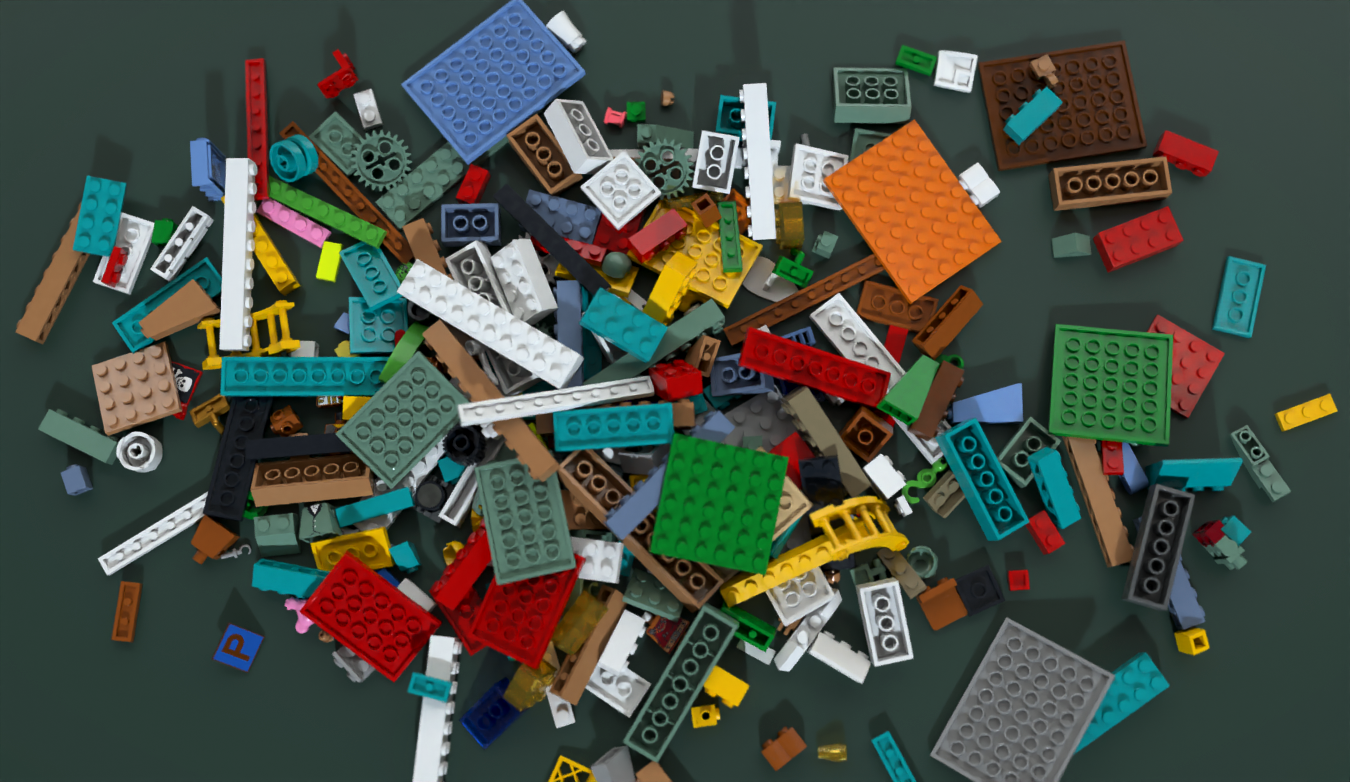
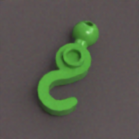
[901,457,947,504]

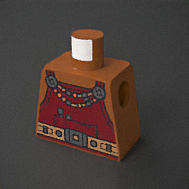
[641,611,690,654]

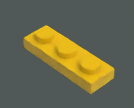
[1274,394,1338,432]

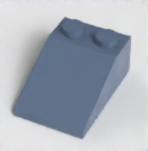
[710,353,774,397]

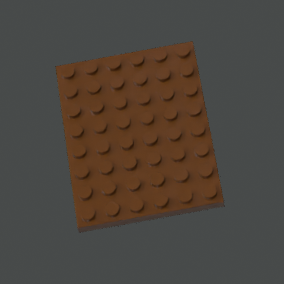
[977,40,1147,171]

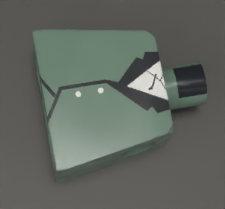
[299,500,342,544]

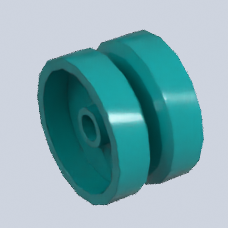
[269,134,318,182]

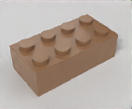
[506,114,583,197]

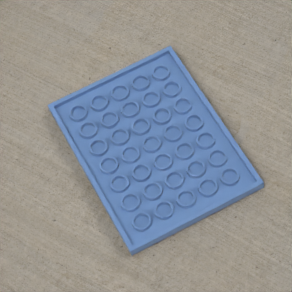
[401,0,586,165]

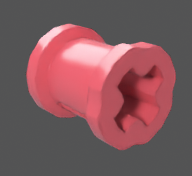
[604,107,627,128]

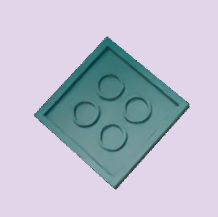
[348,297,408,354]

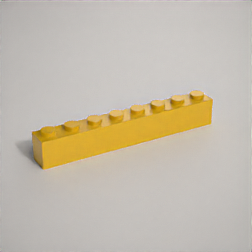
[720,517,871,607]

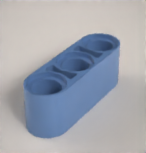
[1118,442,1149,495]

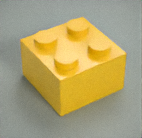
[703,665,749,708]

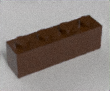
[907,360,964,441]

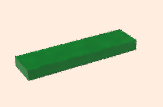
[717,201,743,273]

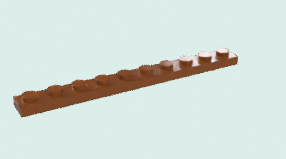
[279,121,415,264]
[723,254,885,347]

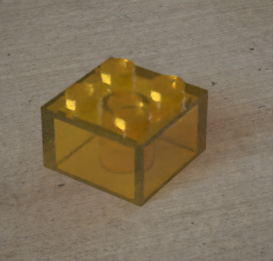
[775,202,805,250]
[503,658,558,711]

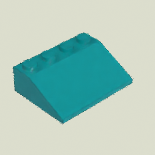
[1146,458,1243,492]

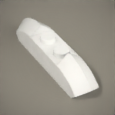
[774,589,842,671]

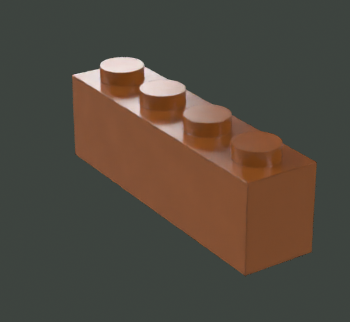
[912,285,983,361]

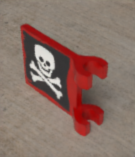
[171,361,203,420]

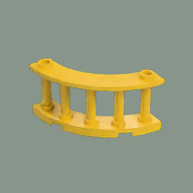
[197,300,300,370]
[809,496,909,561]

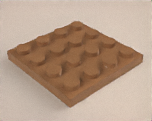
[92,342,182,436]

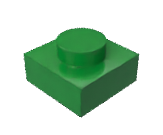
[627,102,646,122]

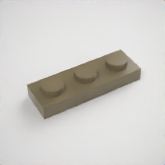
[876,547,927,599]

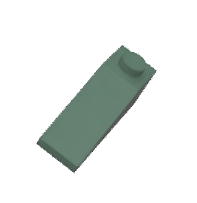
[637,124,694,149]

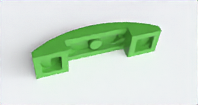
[379,321,429,384]

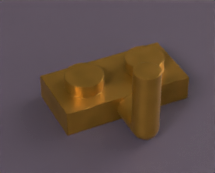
[189,394,231,436]

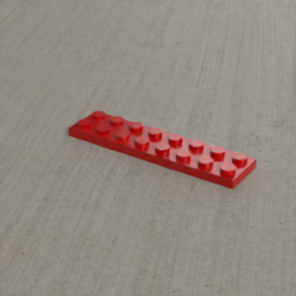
[738,327,891,411]

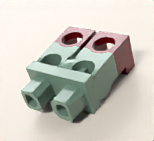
[1192,520,1248,570]

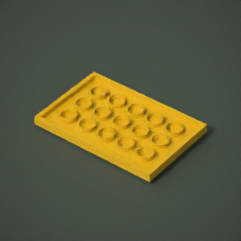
[627,197,763,309]

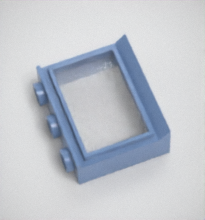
[190,138,226,201]

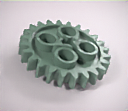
[350,130,412,191]
[634,138,695,200]

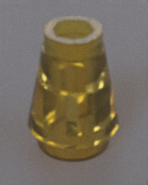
[818,743,847,763]

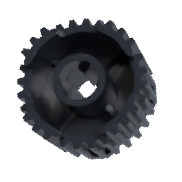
[442,423,487,467]

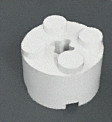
[116,432,163,473]

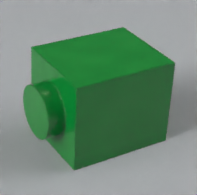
[151,218,179,247]

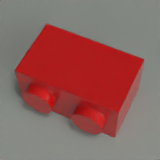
[456,164,491,204]
[1025,510,1065,555]

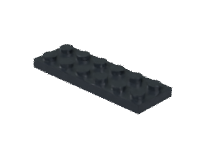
[798,455,856,572]

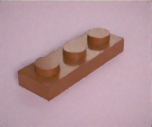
[111,581,143,642]

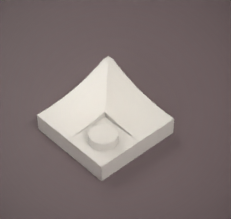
[933,50,978,93]

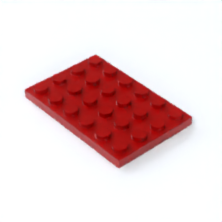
[299,551,442,682]
[468,553,586,669]

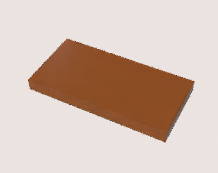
[856,280,939,334]

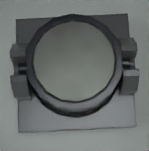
[411,474,455,523]

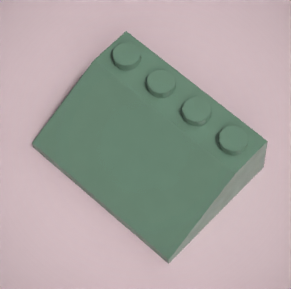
[833,68,912,124]

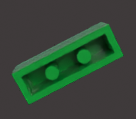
[719,601,776,652]

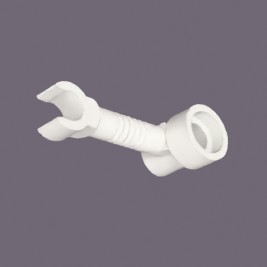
[465,340,499,385]

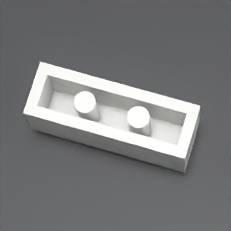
[597,610,647,676]

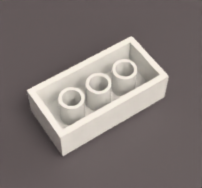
[544,99,613,175]
[490,239,558,325]
[855,577,913,666]

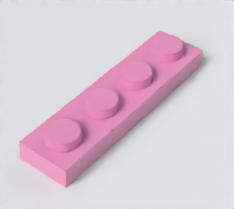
[256,198,331,248]

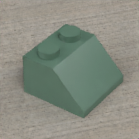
[254,513,301,557]

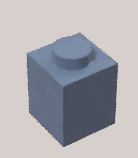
[60,464,93,496]

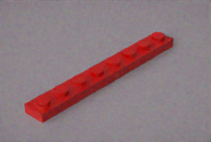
[245,58,270,201]

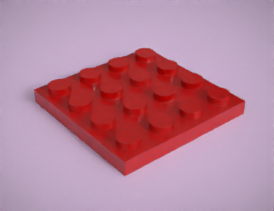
[1147,315,1225,419]

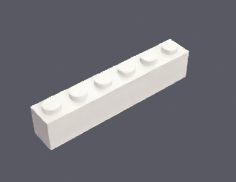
[439,436,506,528]

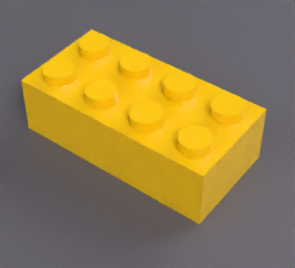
[642,251,698,326]

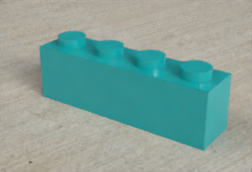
[1027,447,1081,529]
[252,558,330,598]

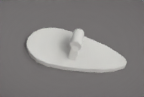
[742,257,798,302]

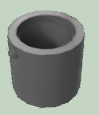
[408,301,435,325]

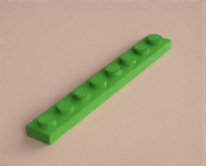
[269,176,387,249]

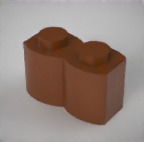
[760,726,807,771]

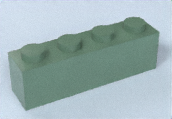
[38,409,119,465]

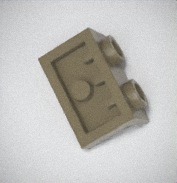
[923,470,965,518]

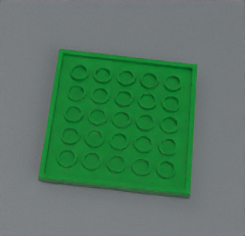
[1048,324,1173,447]
[649,433,789,575]

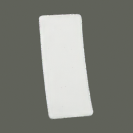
[737,639,776,665]

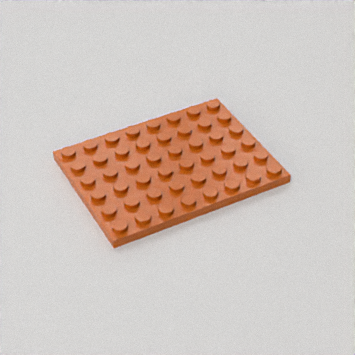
[823,119,1002,304]

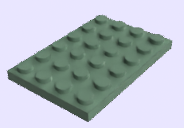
[336,351,471,489]
[474,450,577,585]

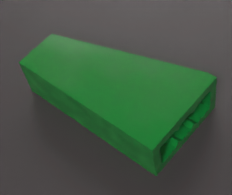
[876,355,939,426]

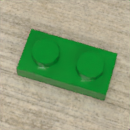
[895,45,937,76]

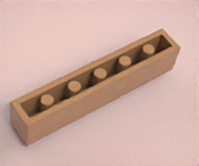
[548,585,628,706]

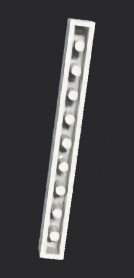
[219,158,258,351]

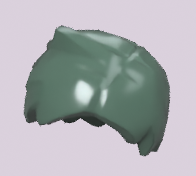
[906,546,938,580]

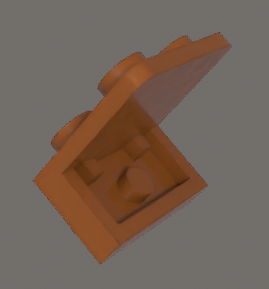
[915,577,967,630]

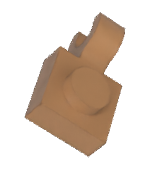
[1029,54,1058,89]

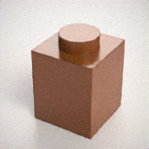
[691,193,722,228]

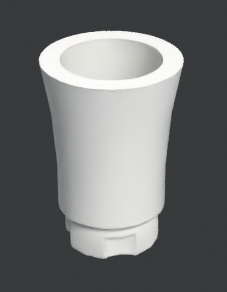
[546,11,586,53]

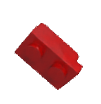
[317,49,358,99]

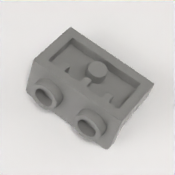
[332,645,375,683]

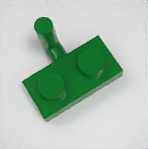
[772,248,814,288]

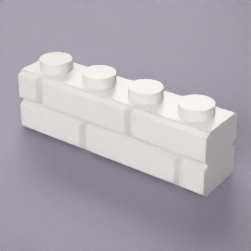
[150,206,214,282]

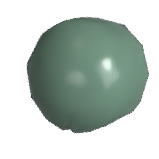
[601,252,632,279]

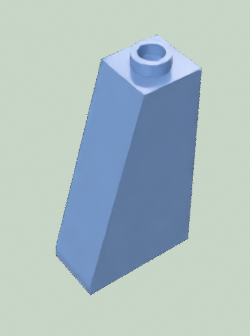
[947,383,1023,424]

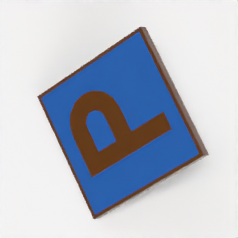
[211,623,265,673]

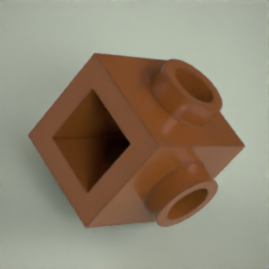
[270,405,303,437]

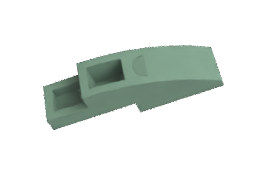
[1230,425,1291,502]

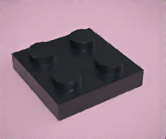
[955,565,1006,617]

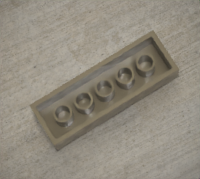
[780,386,872,498]

